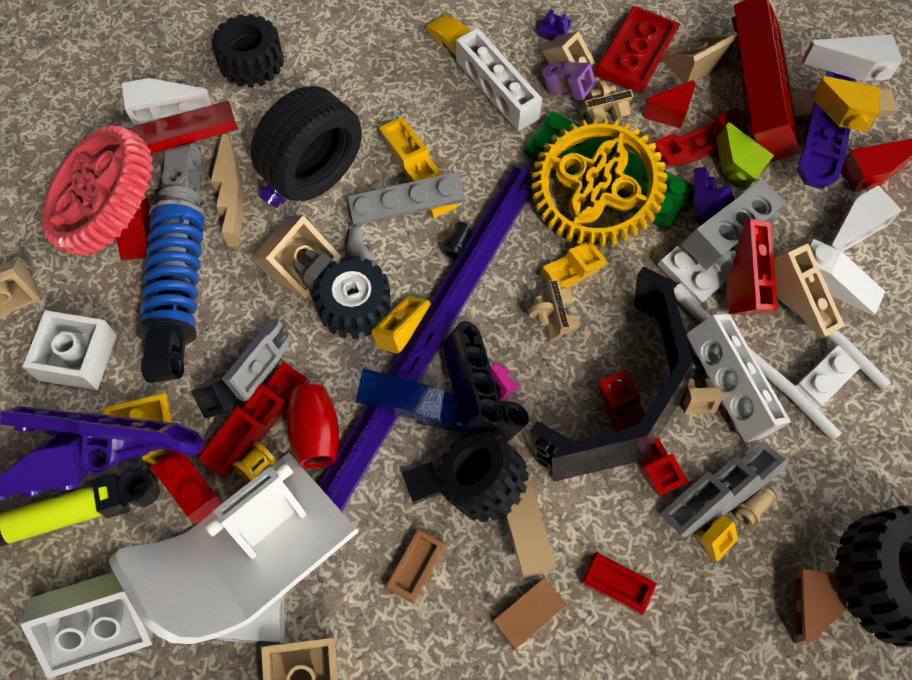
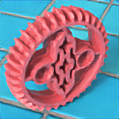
[41,125,153,257]

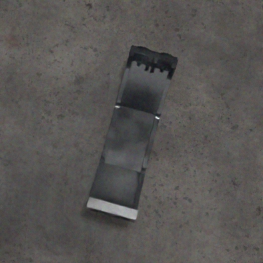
[530,267,693,482]

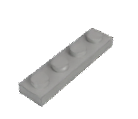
[348,171,465,226]

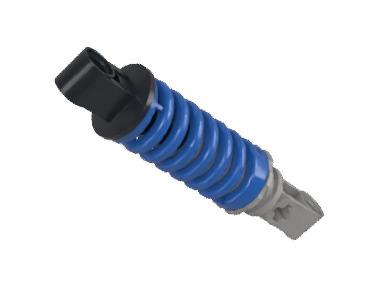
[135,144,206,383]

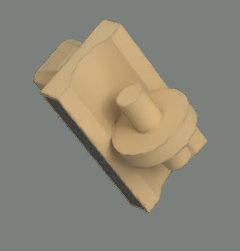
[579,80,633,124]
[528,280,580,342]

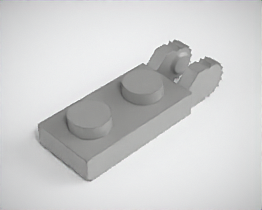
[222,318,292,401]

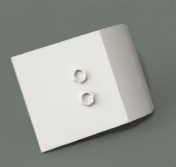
[109,452,358,644]

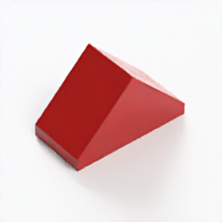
[642,80,696,129]

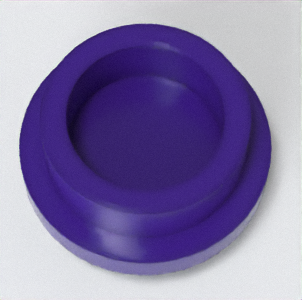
[258,184,286,208]

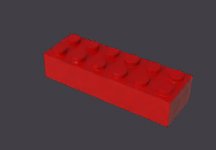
[731,0,802,162]

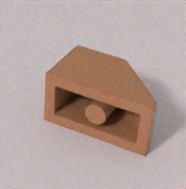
[792,569,848,644]

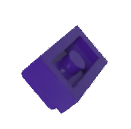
[694,166,735,226]

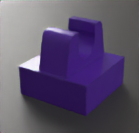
[537,9,572,41]

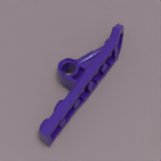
[797,71,855,189]
[0,406,205,474]

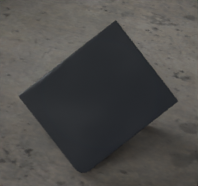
[191,372,243,419]

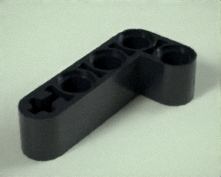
[442,321,529,442]

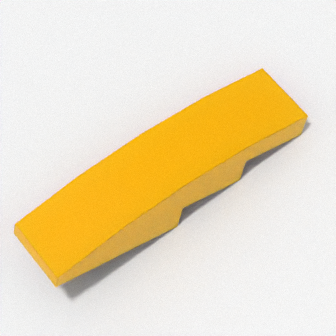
[379,117,458,219]

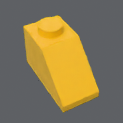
[812,76,881,132]

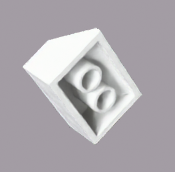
[20,572,153,679]

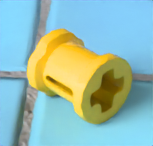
[232,442,276,483]

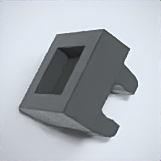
[294,250,332,290]

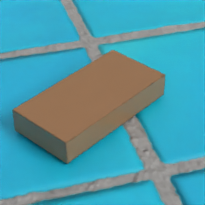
[384,527,446,604]
[493,577,567,650]

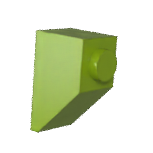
[716,122,774,190]

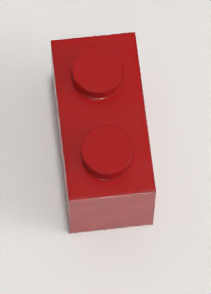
[150,450,223,525]

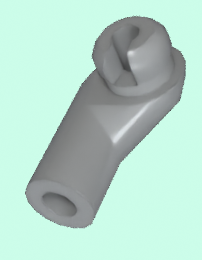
[346,227,375,262]

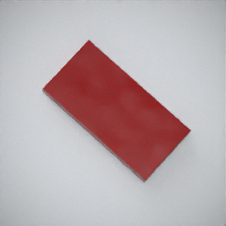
[594,6,680,94]
[126,100,238,154]

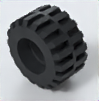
[211,14,284,88]
[437,429,529,522]

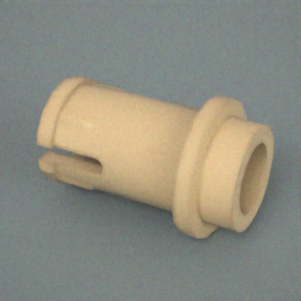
[735,486,776,527]

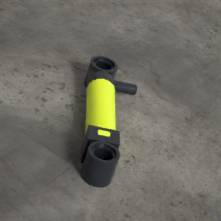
[0,468,160,547]

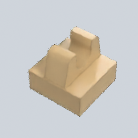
[683,379,723,414]

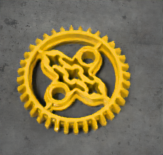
[531,117,667,248]

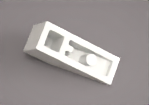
[802,34,903,81]
[122,78,212,125]
[829,185,902,252]
[809,239,885,316]

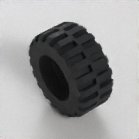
[835,505,912,647]

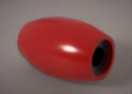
[286,384,339,469]

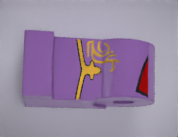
[542,62,596,100]

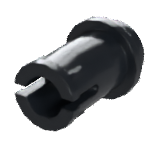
[442,221,472,259]

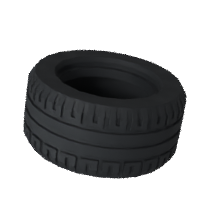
[250,86,362,201]

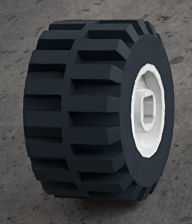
[314,256,391,339]

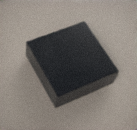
[402,461,441,505]

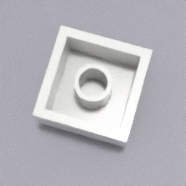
[23,310,117,391]

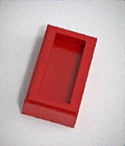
[581,552,657,615]

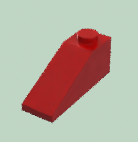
[842,139,912,192]
[727,219,778,316]

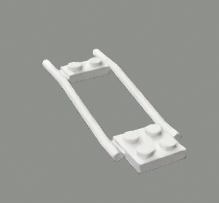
[658,235,891,441]

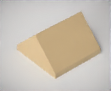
[662,34,736,84]

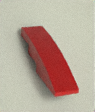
[198,362,310,478]

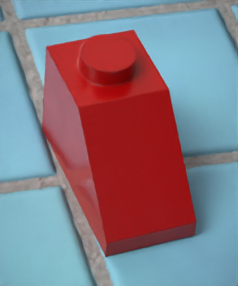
[116,199,150,261]

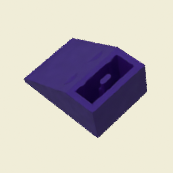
[0,433,89,501]

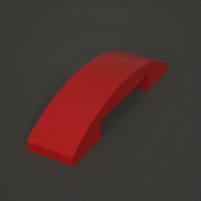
[652,108,750,166]
[597,369,688,497]

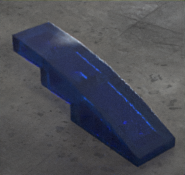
[355,368,465,433]

